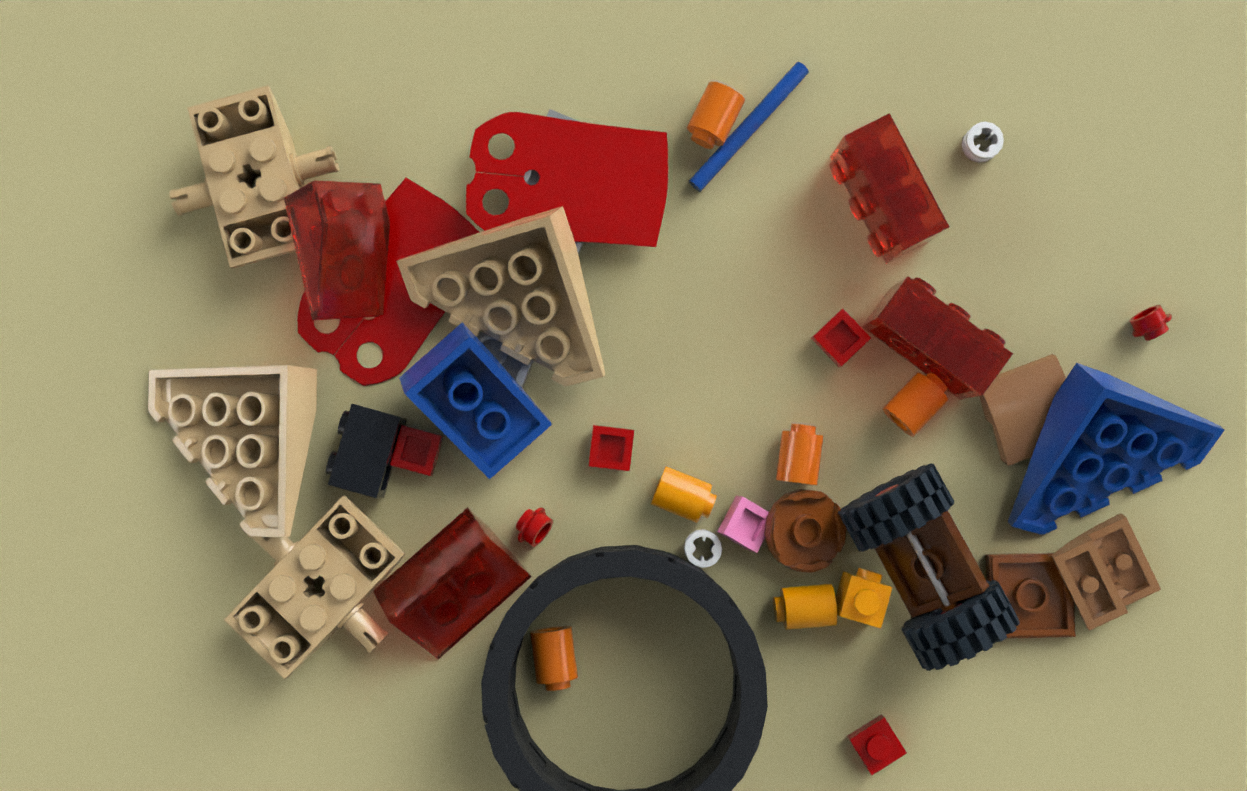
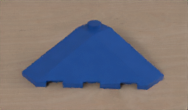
[1008,363,1225,535]

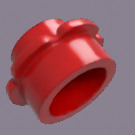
[1129,305,1172,341]
[516,507,553,547]

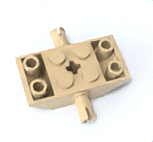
[169,85,339,269]
[224,495,405,679]

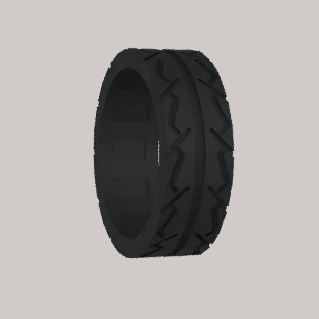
[481,545,768,791]

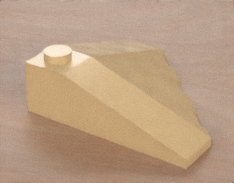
[397,206,605,387]
[148,365,317,537]

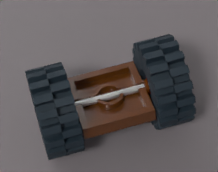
[838,463,1020,671]

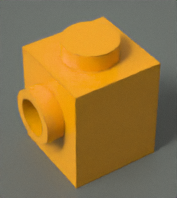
[836,568,893,628]

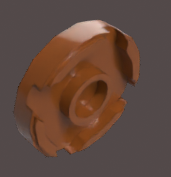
[764,489,847,573]

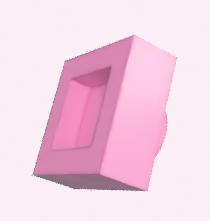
[717,496,769,553]

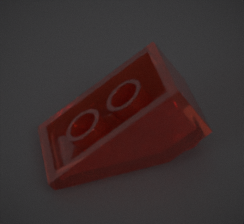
[284,180,390,321]

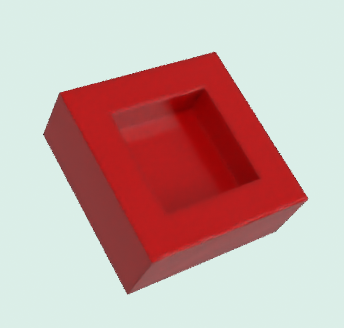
[811,308,871,367]
[390,425,444,476]
[588,425,635,471]
[847,714,907,775]

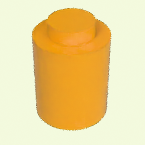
[650,466,717,523]
[773,583,837,630]

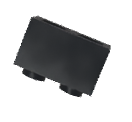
[326,404,407,498]

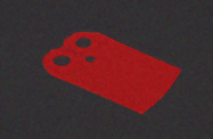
[466,112,668,247]
[297,177,480,386]

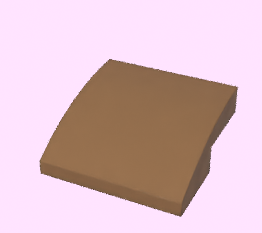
[976,354,1066,466]
[1051,513,1161,631]

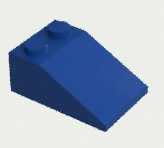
[399,322,552,479]

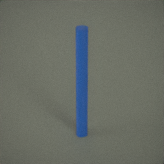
[689,62,809,192]

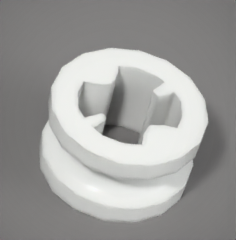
[962,122,1004,163]
[684,529,722,568]

